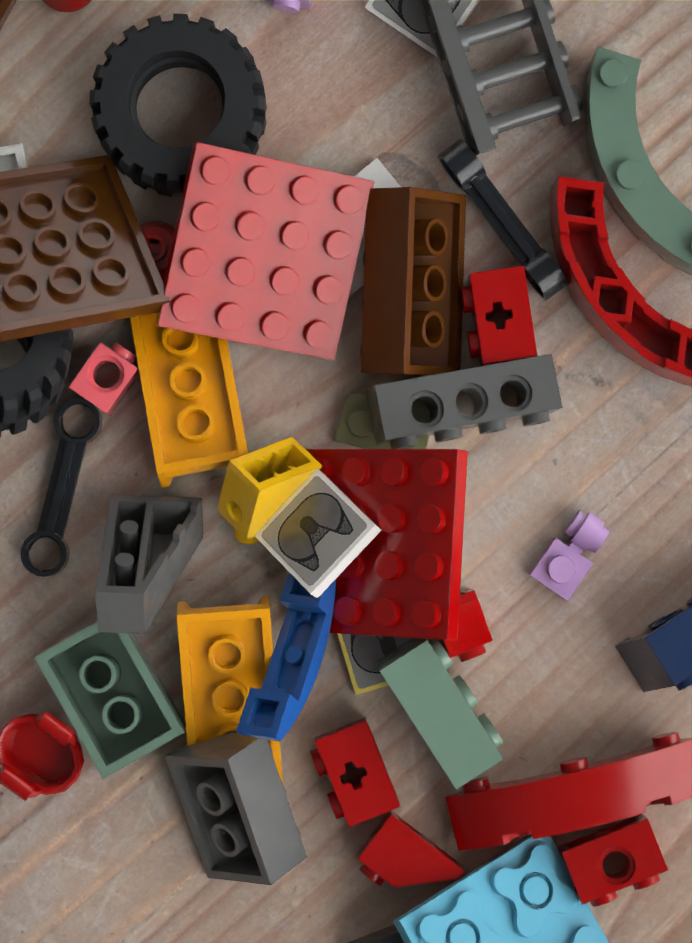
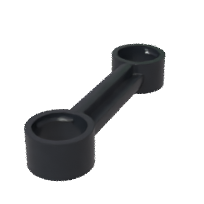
[438,139,569,301]
[21,398,103,577]

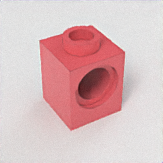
[69,342,140,416]

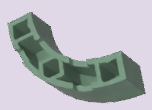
[584,46,692,275]

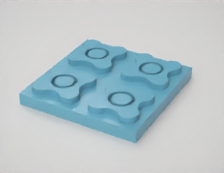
[393,834,609,943]

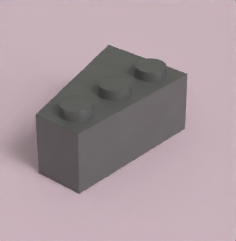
[95,494,203,634]

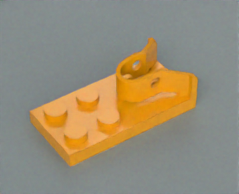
[130,313,248,488]
[176,595,283,783]

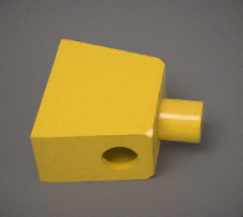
[217,436,322,545]

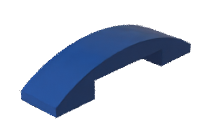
[236,572,336,742]

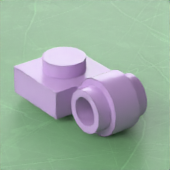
[529,510,610,601]

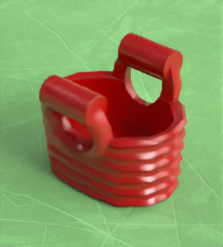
[0,711,84,801]

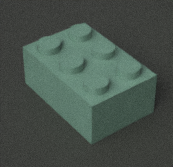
[34,622,186,779]
[376,638,504,790]

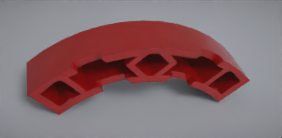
[550,176,692,386]
[445,732,692,851]

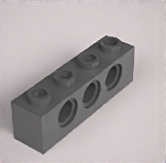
[366,354,563,449]

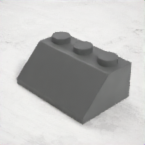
[165,732,307,885]

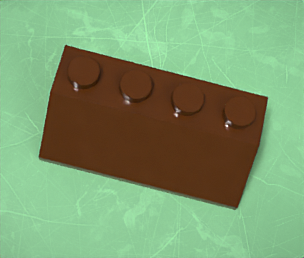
[360,187,466,375]

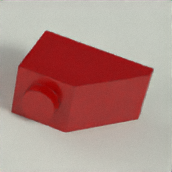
[442,589,493,662]
[357,810,465,888]

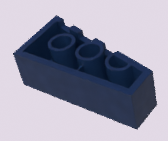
[615,598,692,692]

